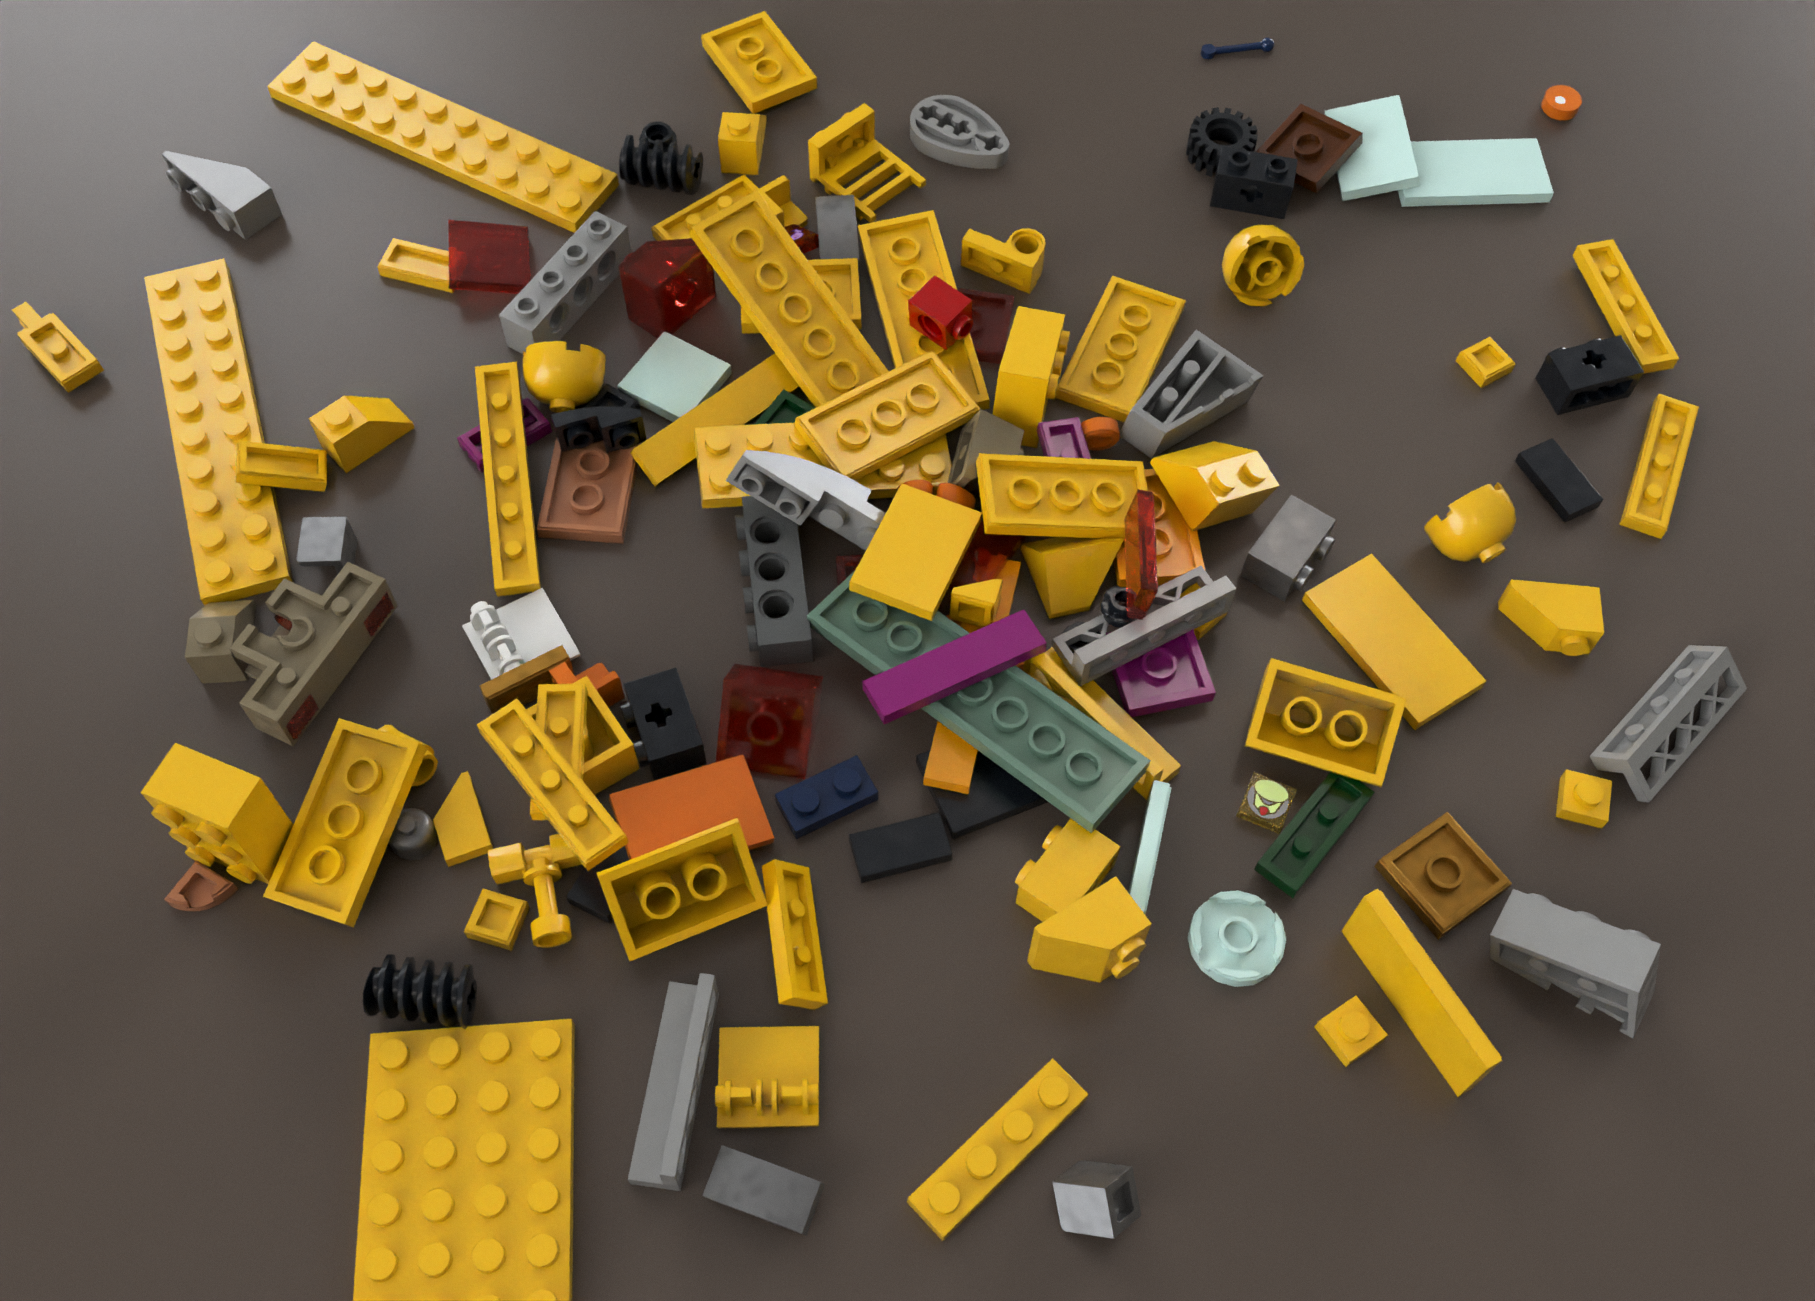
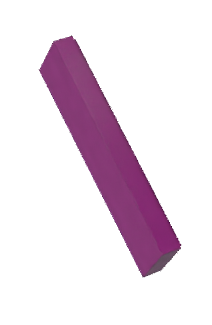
[863,609,1047,725]

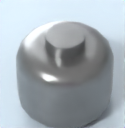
[389,808,438,860]

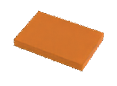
[609,754,774,860]

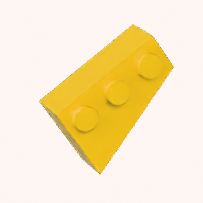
[993,306,1070,448]

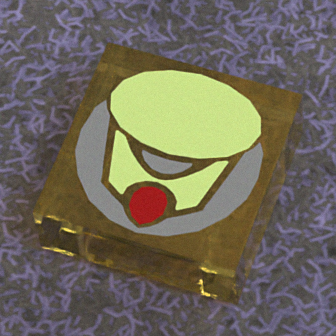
[1236,772,1297,834]

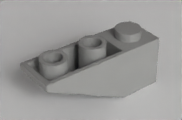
[162,151,282,240]

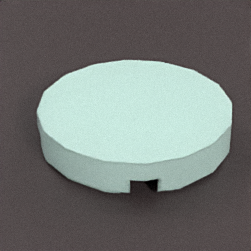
[1188,890,1286,987]

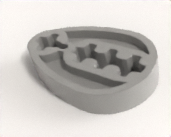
[910,95,1009,169]

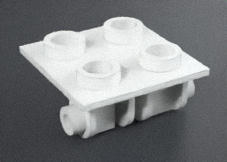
[462,588,581,680]

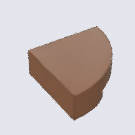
[164,861,238,911]

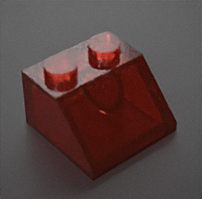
[618,238,716,339]
[715,663,823,779]

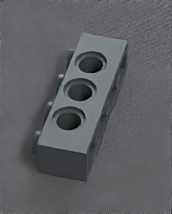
[735,496,813,667]

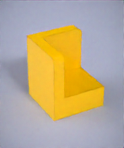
[757,175,808,235]

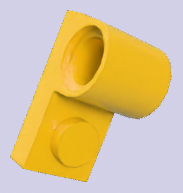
[961,228,1046,294]

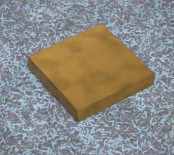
[1374,812,1512,940]

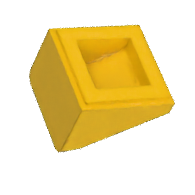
[949,579,1003,627]

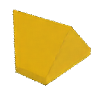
[1020,537,1125,619]

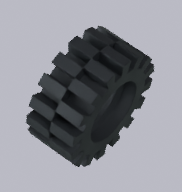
[1186,107,1258,177]

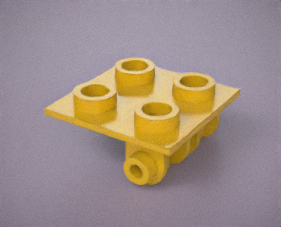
[715,1026,819,1128]

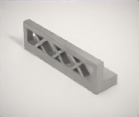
[1051,566,1236,686]
[1590,645,1747,803]
[628,973,719,1191]

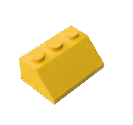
[1245,658,1407,787]
[597,818,768,961]

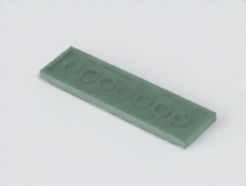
[807,571,1150,833]

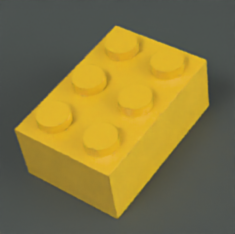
[140,743,294,884]

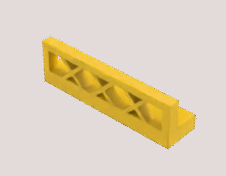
[1023,647,1181,800]

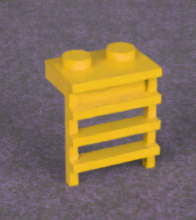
[808,103,926,223]

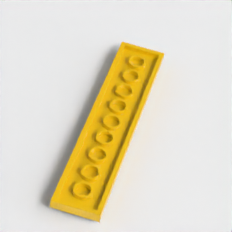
[267,41,619,233]
[144,259,293,606]

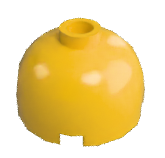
[1222,225,1304,306]
[523,341,606,413]
[1424,482,1516,563]

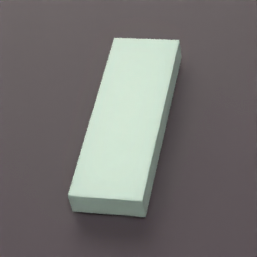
[1128,780,1172,914]

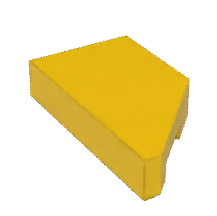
[433,771,494,867]

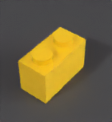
[1015,818,1121,922]

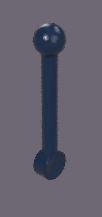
[1201,37,1274,59]

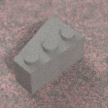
[1119,329,1264,459]
[1490,889,1661,1039]

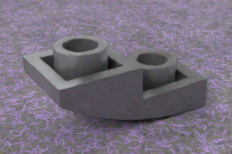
[815,195,860,266]
[702,1145,825,1236]

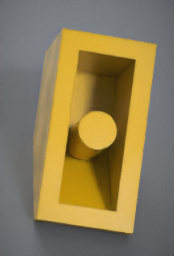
[718,112,767,175]
[309,396,415,473]
[1498,579,1604,656]

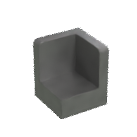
[296,517,358,574]
[1052,1161,1141,1239]

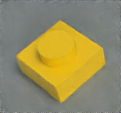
[1556,769,1612,829]
[1314,995,1388,1067]

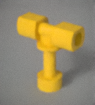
[488,834,582,948]

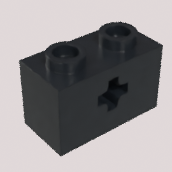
[1210,146,1298,219]
[1535,335,1644,415]
[620,668,707,781]

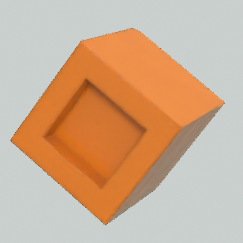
[549,662,625,707]

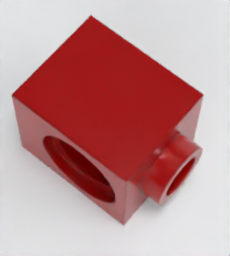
[908,275,973,351]

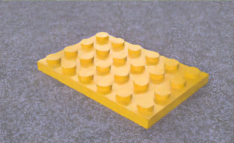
[353,1019,575,1301]

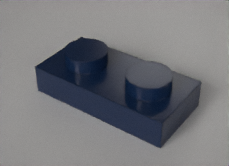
[775,755,879,839]

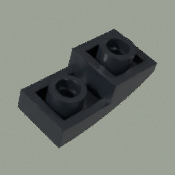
[551,406,647,453]

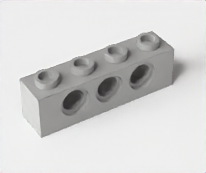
[499,211,633,354]

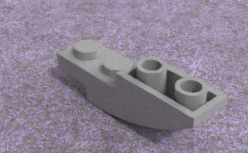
[726,450,886,550]

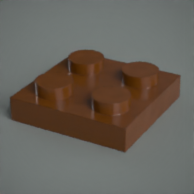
[1256,104,1362,193]

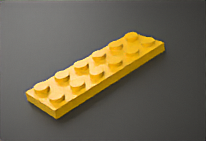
[689,190,889,408]
[858,210,990,410]
[694,422,952,509]

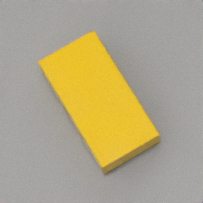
[377,238,468,293]
[235,441,327,492]

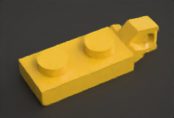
[12,302,104,393]

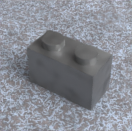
[1240,495,1336,602]

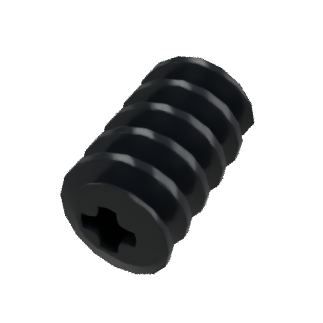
[619,135,703,195]
[363,954,477,1029]

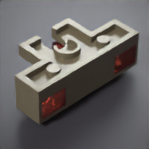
[229,562,398,747]

